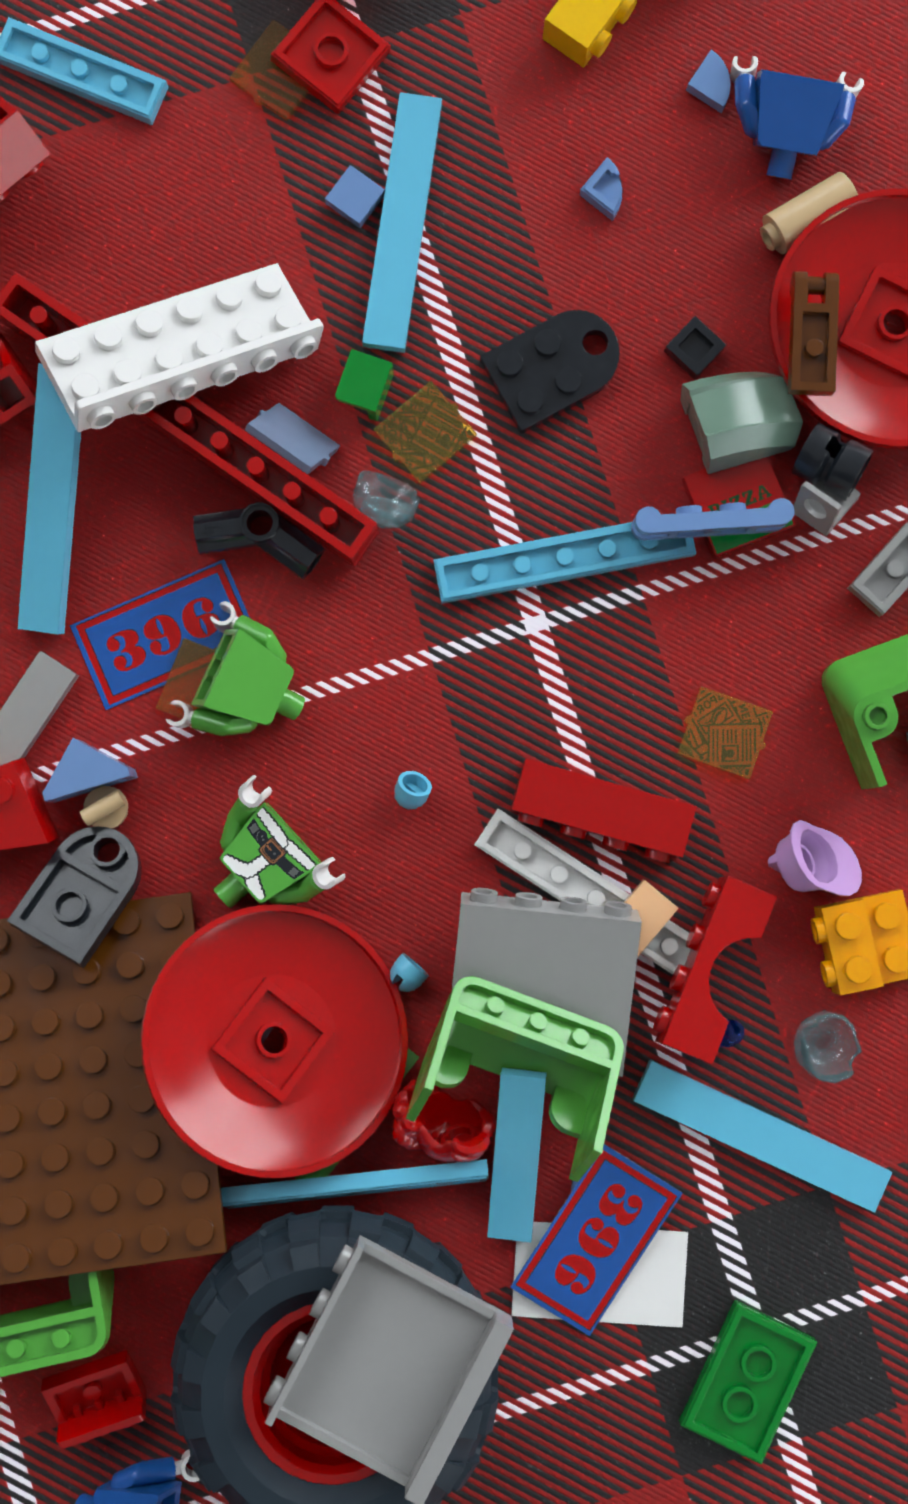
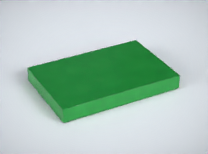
[679,1300,817,1464]

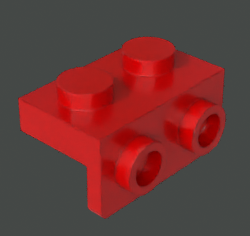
[41,1350,146,1449]

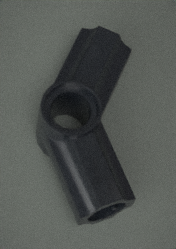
[193,502,325,580]

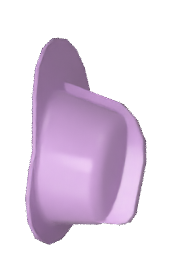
[768,820,862,896]

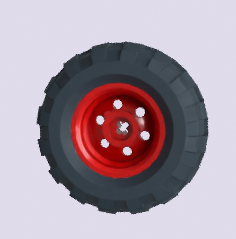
[170,1206,499,1504]

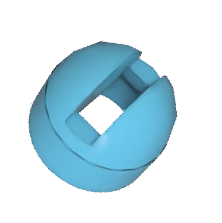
[394,771,432,810]
[390,953,429,992]

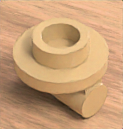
[80,786,128,829]

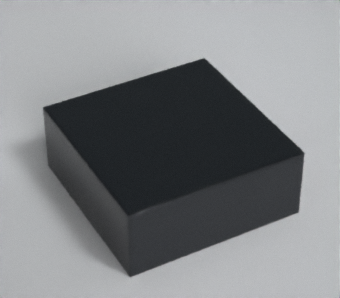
[664,316,726,380]

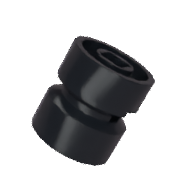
[791,423,874,501]

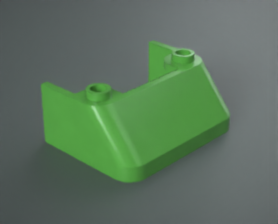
[822,634,908,789]
[406,976,624,1182]
[0,1269,115,1377]

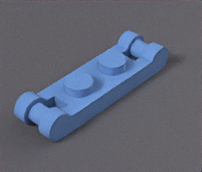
[631,498,795,541]

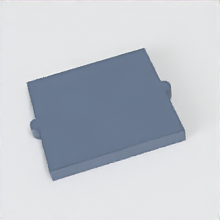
[245,403,340,475]

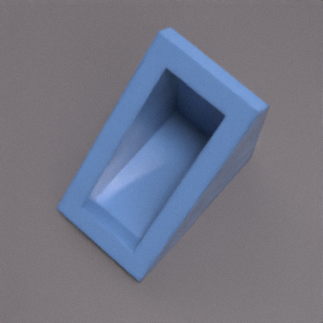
[42,738,138,803]

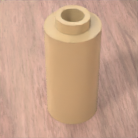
[760,172,858,254]

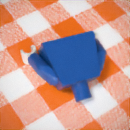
[730,56,864,180]
[75,1449,200,1504]

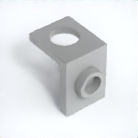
[794,481,861,536]

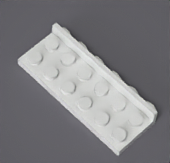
[35,263,324,432]

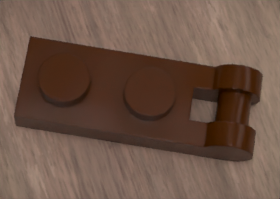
[788,271,839,396]

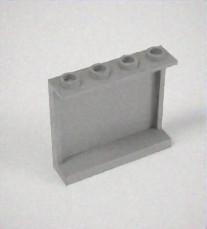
[452,888,642,1077]
[263,1235,514,1504]

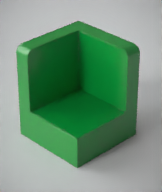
[335,349,394,421]

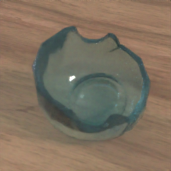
[353,470,419,528]
[793,1010,862,1084]

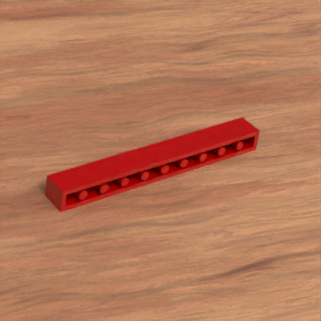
[0,272,379,568]

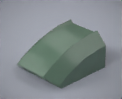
[680,372,803,474]

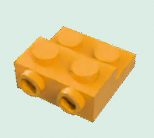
[811,889,908,996]

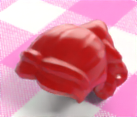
[392,1080,496,1162]

